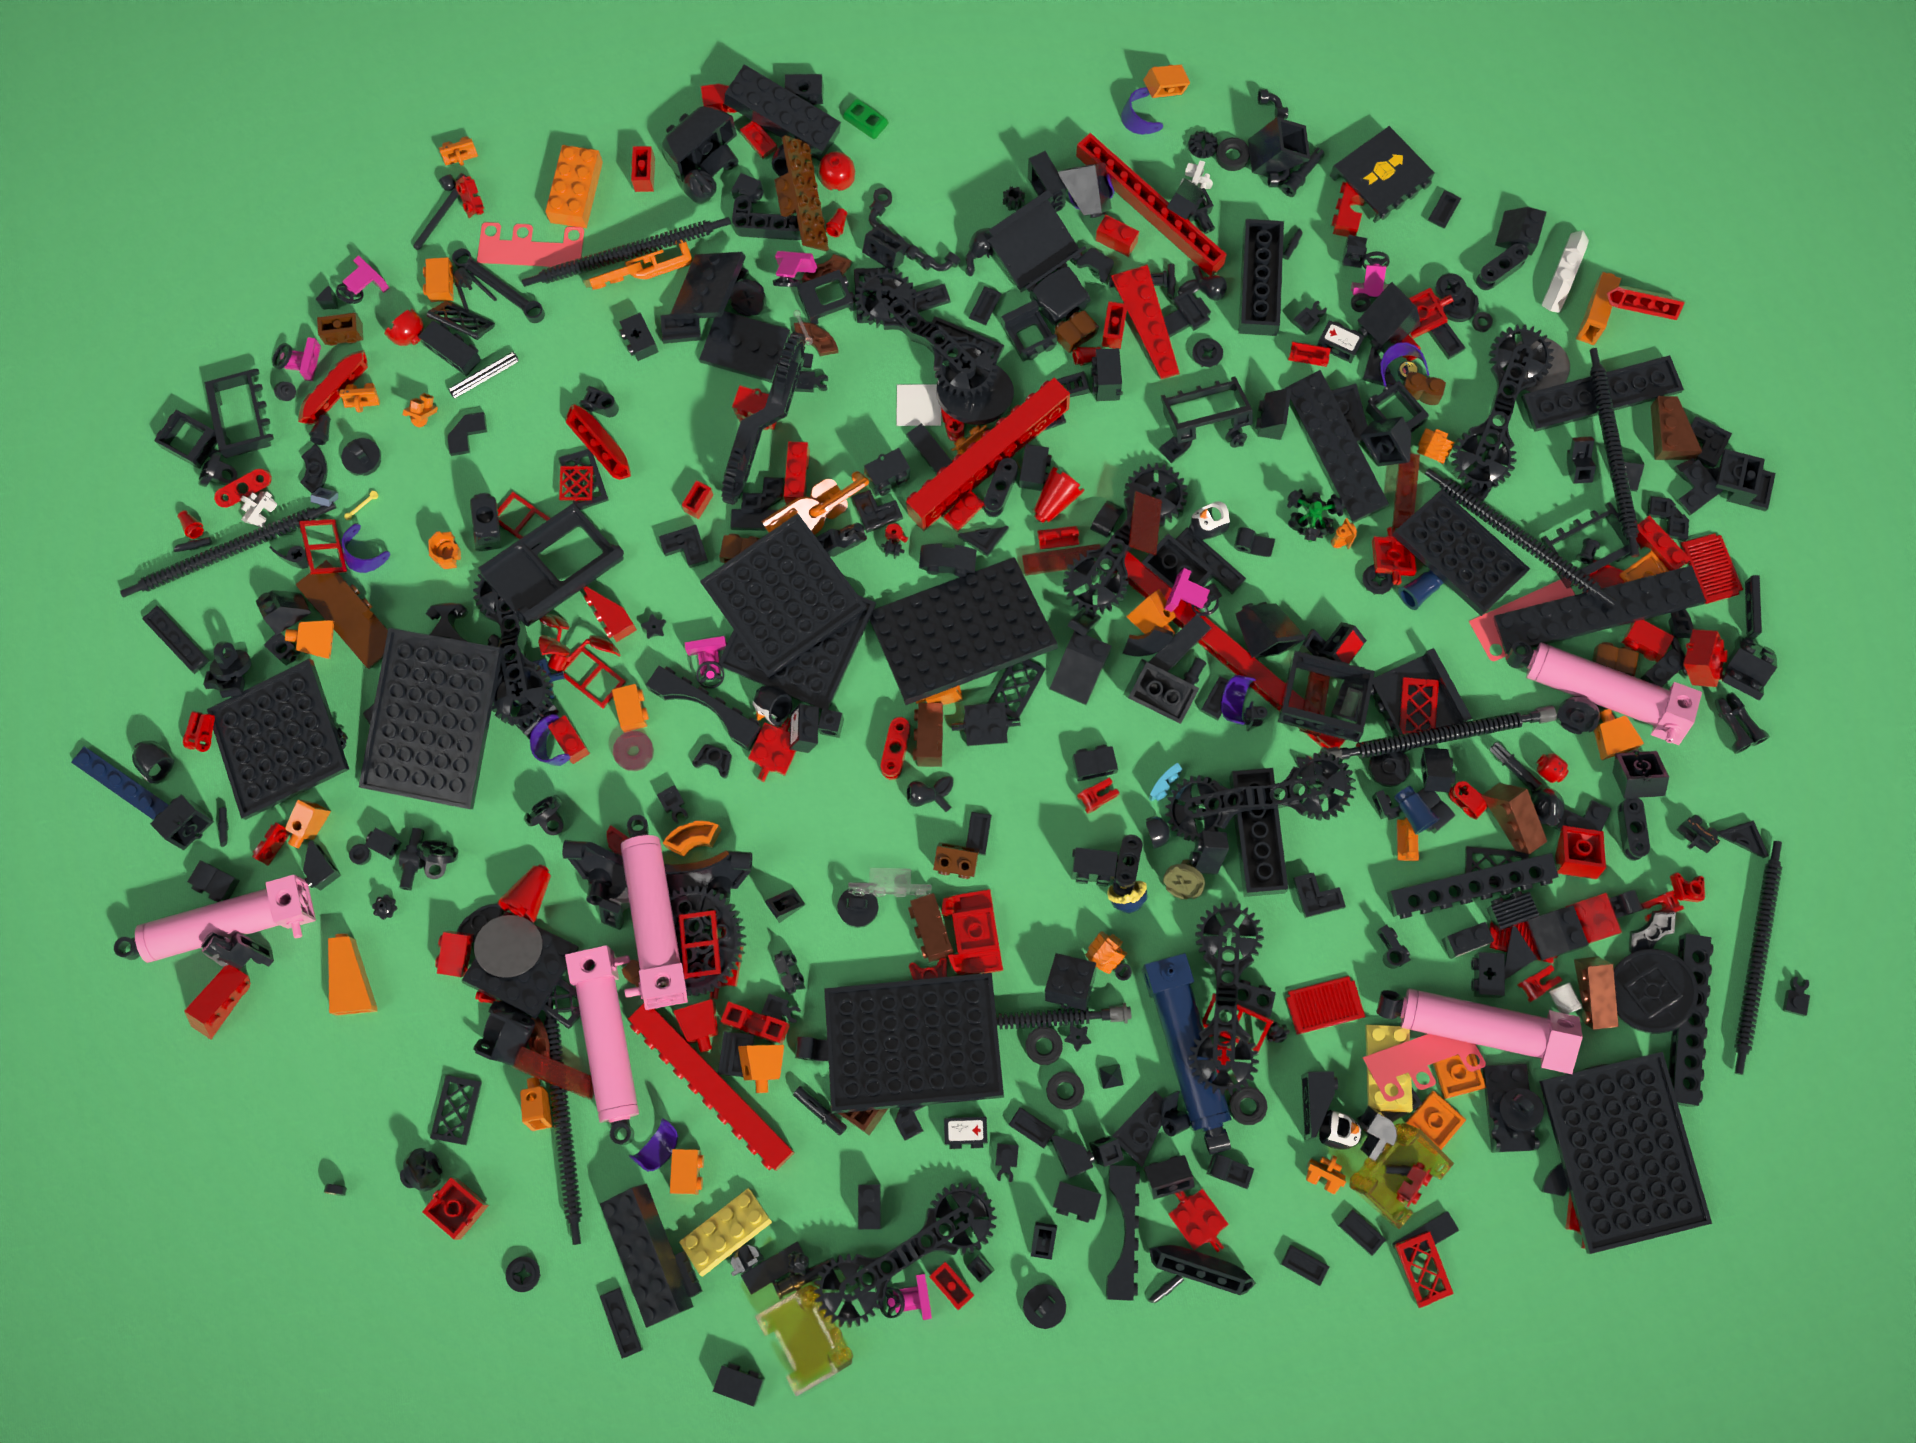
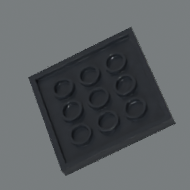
[462,911,579,1019]

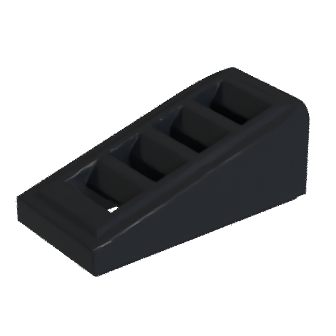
[1057,371,1091,397]

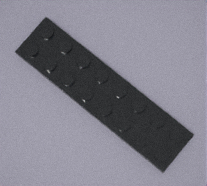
[1521,355,1684,432]
[1285,370,1389,523]

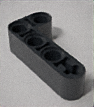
[732,195,801,240]

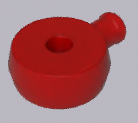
[885,523,908,543]

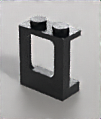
[797,270,856,325]
[1001,300,1057,362]

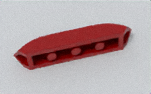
[1607,286,1685,320]
[298,350,368,425]
[565,404,631,480]

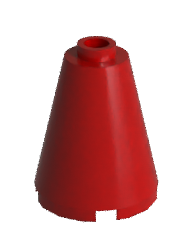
[1033,467,1085,523]
[498,864,551,923]

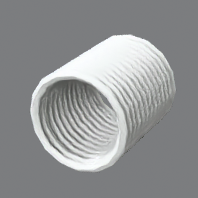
[1549,983,1582,1014]

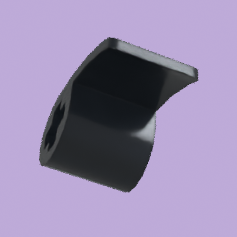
[700,144,738,177]
[1090,501,1124,538]
[1234,527,1275,557]
[269,545,308,569]
[795,1037,828,1061]
[1161,1090,1191,1137]

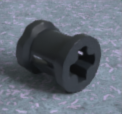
[1576,538,1600,565]

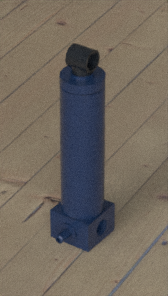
[1142,953,1232,1155]

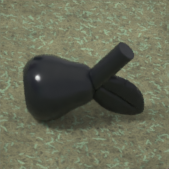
[1178,265,1227,301]
[907,776,954,812]

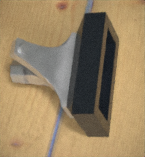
[599,887,630,930]

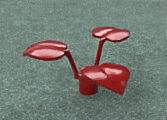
[538,613,621,671]

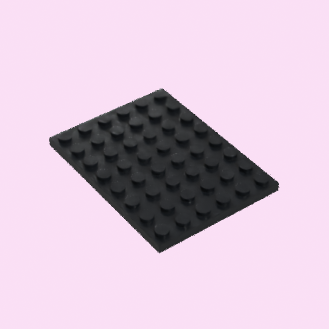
[869,557,1058,705]
[359,628,503,810]
[824,973,1004,1114]
[1539,1052,1712,1254]

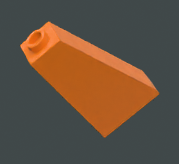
[1576,272,1621,345]
[328,934,377,1015]

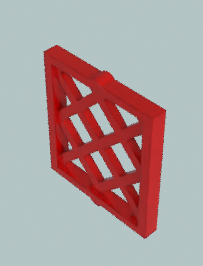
[559,465,593,501]

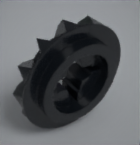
[1188,130,1218,159]
[1435,273,1467,302]
[1192,338,1223,368]
[1362,564,1394,595]
[506,1256,541,1292]

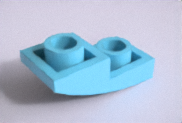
[1149,763,1182,801]

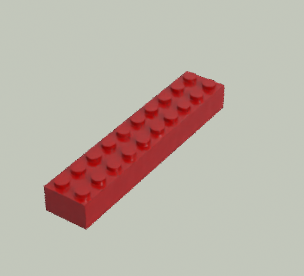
[906,377,1070,532]

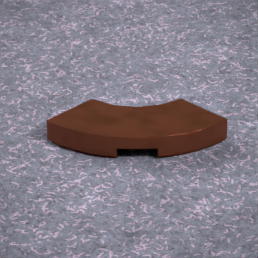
[802,254,852,283]
[794,322,839,356]
[528,1017,550,1076]

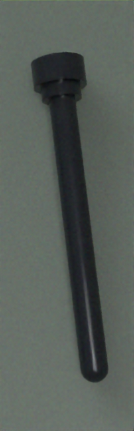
[413,173,468,250]

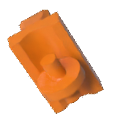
[439,136,478,166]
[339,383,380,413]
[403,393,438,427]
[1306,1155,1346,1194]

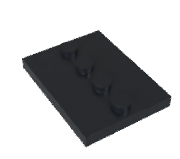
[670,252,746,319]
[699,311,791,383]

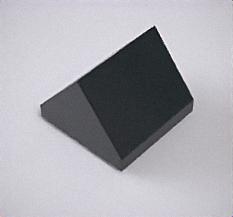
[316,286,338,310]
[966,1254,994,1283]

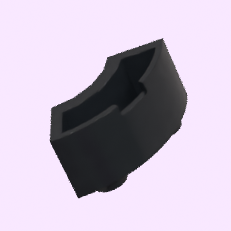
[919,543,977,577]

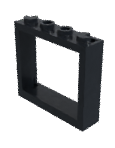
[1278,651,1375,743]

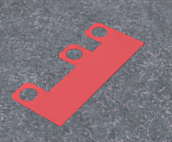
[477,222,584,267]
[1469,579,1575,661]
[1362,1034,1486,1102]

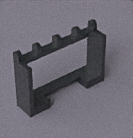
[204,369,274,458]
[1161,376,1253,444]
[1541,502,1640,589]

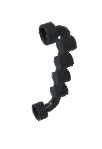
[1258,89,1294,188]
[869,201,961,272]

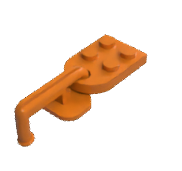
[583,239,692,290]
[761,471,869,535]

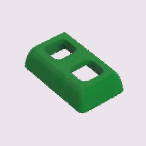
[843,98,889,139]

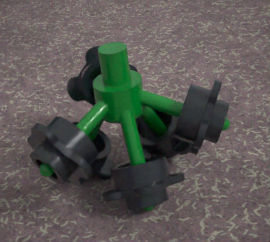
[1287,489,1345,542]

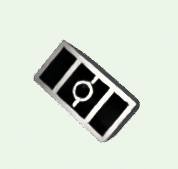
[662,106,737,182]

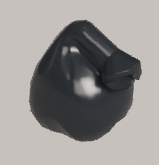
[683,169,717,204]
[1531,788,1565,827]

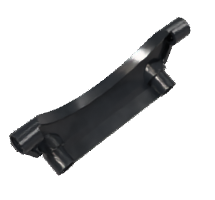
[562,840,753,911]

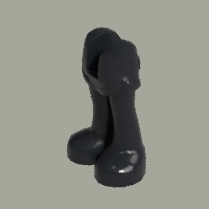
[1715,692,1770,754]

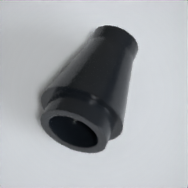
[309,415,331,445]

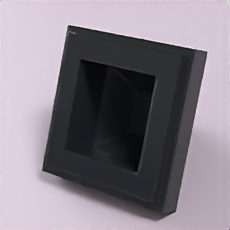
[1099,1064,1124,1089]

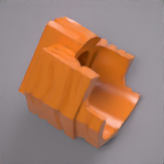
[1417,428,1455,464]
[428,531,461,569]
[1085,931,1128,974]

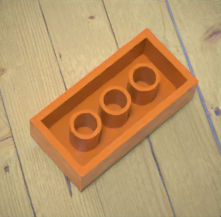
[545,145,603,228]

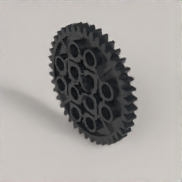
[663,886,746,996]

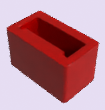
[682,481,713,519]

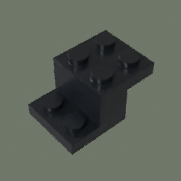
[1715,449,1776,511]
[1722,636,1777,701]

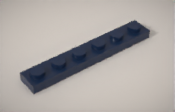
[71,746,169,820]

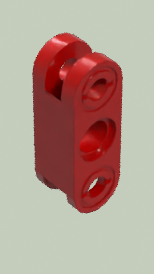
[214,468,272,508]
[881,717,910,780]

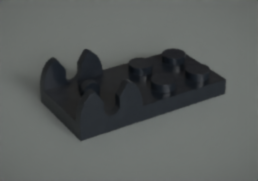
[1482,1064,1540,1153]

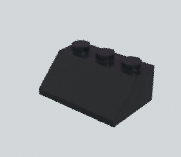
[1142,534,1214,589]

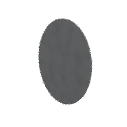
[1510,338,1570,392]
[474,915,542,977]

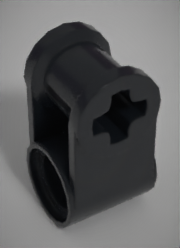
[579,386,619,418]

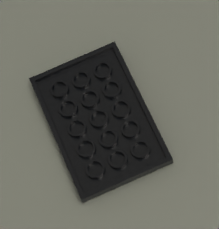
[1392,489,1530,616]

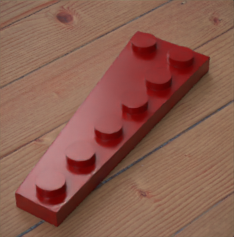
[1111,265,1180,380]

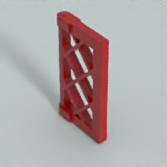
[1399,677,1439,734]
[1395,1231,1454,1308]

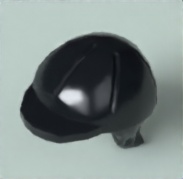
[965,228,994,276]

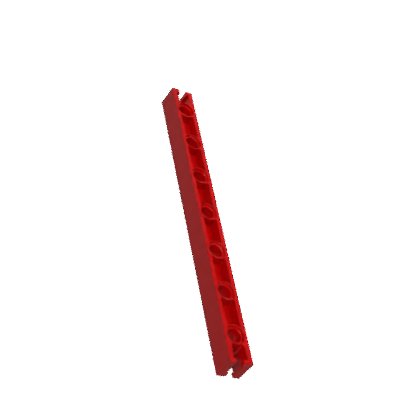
[1115,552,1346,748]

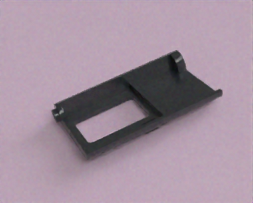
[478,503,624,627]

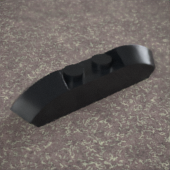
[1149,1245,1256,1295]

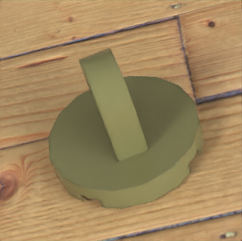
[1163,859,1205,900]

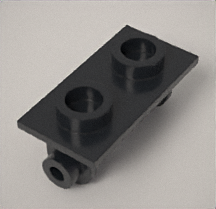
[1243,701,1267,731]
[773,950,806,995]

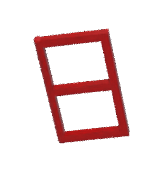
[497,492,550,539]
[299,519,347,575]
[557,647,626,709]
[679,910,721,979]
[1202,993,1273,1052]

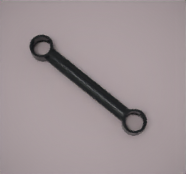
[452,248,545,323]

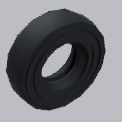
[1216,137,1250,171]
[1025,1027,1063,1065]
[1046,1071,1084,1110]
[1229,1087,1268,1125]

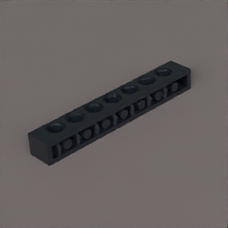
[1387,853,1559,919]
[1669,933,1714,1107]

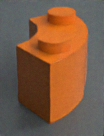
[663,821,721,857]

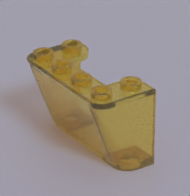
[1349,1123,1454,1229]
[755,1285,853,1397]

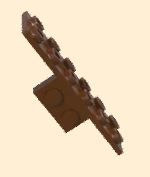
[774,135,829,251]
[296,560,388,669]

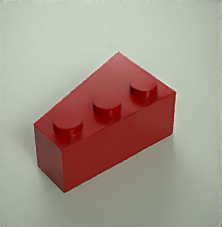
[184,965,251,1040]

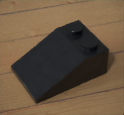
[1050,630,1112,705]
[1124,659,1199,724]
[1301,1071,1338,1140]

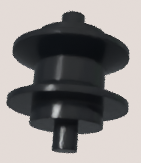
[274,381,296,401]
[1225,427,1247,448]
[881,538,905,559]

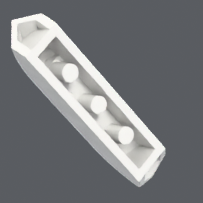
[1542,230,1589,313]

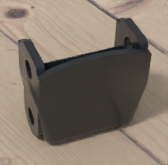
[1030,266,1091,326]
[470,493,501,551]
[473,1001,535,1066]

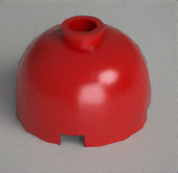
[818,151,855,191]
[384,308,424,346]

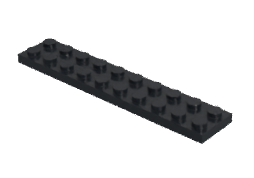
[1493,565,1706,655]

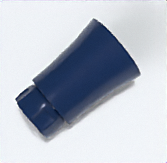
[1398,570,1444,610]
[1394,786,1440,835]

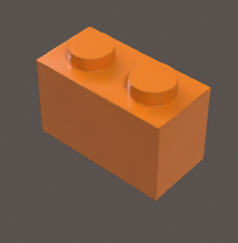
[1143,64,1190,98]
[423,257,454,302]
[612,684,649,732]
[670,1149,704,1195]

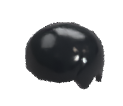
[1146,816,1170,849]

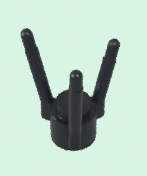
[453,268,497,311]

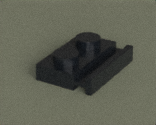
[660,314,701,344]
[718,1032,755,1077]

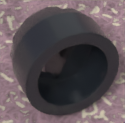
[439,174,456,191]
[1115,963,1132,981]

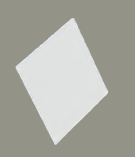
[897,384,941,426]

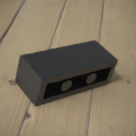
[418,320,481,377]

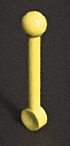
[344,491,378,520]

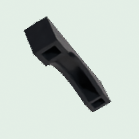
[646,666,761,751]
[1106,1165,1140,1301]

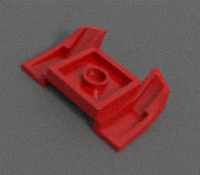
[941,889,1003,975]

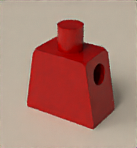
[674,999,718,1052]

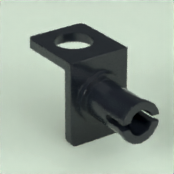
[1188,188,1215,234]

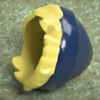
[1107,881,1148,914]

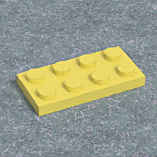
[1366,1025,1413,1112]
[679,1188,772,1277]

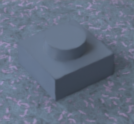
[311,487,338,507]

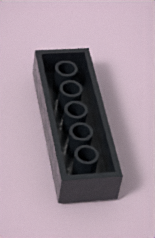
[724,64,841,161]
[1238,219,1284,336]
[1229,768,1288,897]
[600,1184,694,1328]

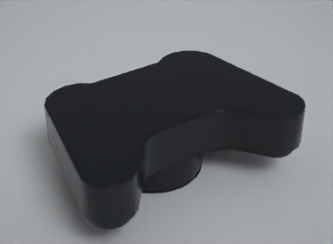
[1076,248,1114,283]
[692,744,732,779]

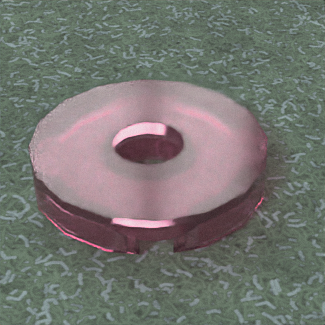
[613,731,654,771]

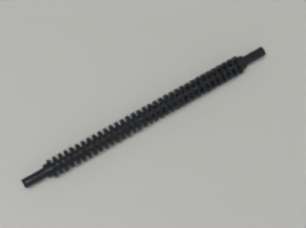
[522,217,731,287]
[1589,348,1639,558]
[1425,468,1617,607]
[120,501,337,598]
[1734,841,1783,1075]
[544,999,582,1245]

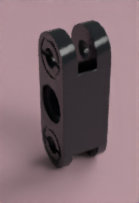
[1476,243,1529,290]
[984,458,1018,518]
[1617,798,1650,861]
[1113,834,1143,896]

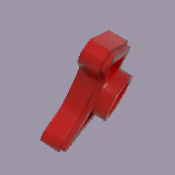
[1670,873,1705,903]
[909,958,947,980]

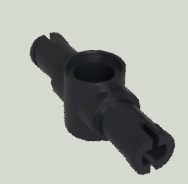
[399,828,425,891]

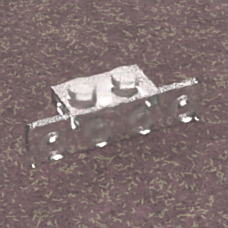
[848,868,932,898]

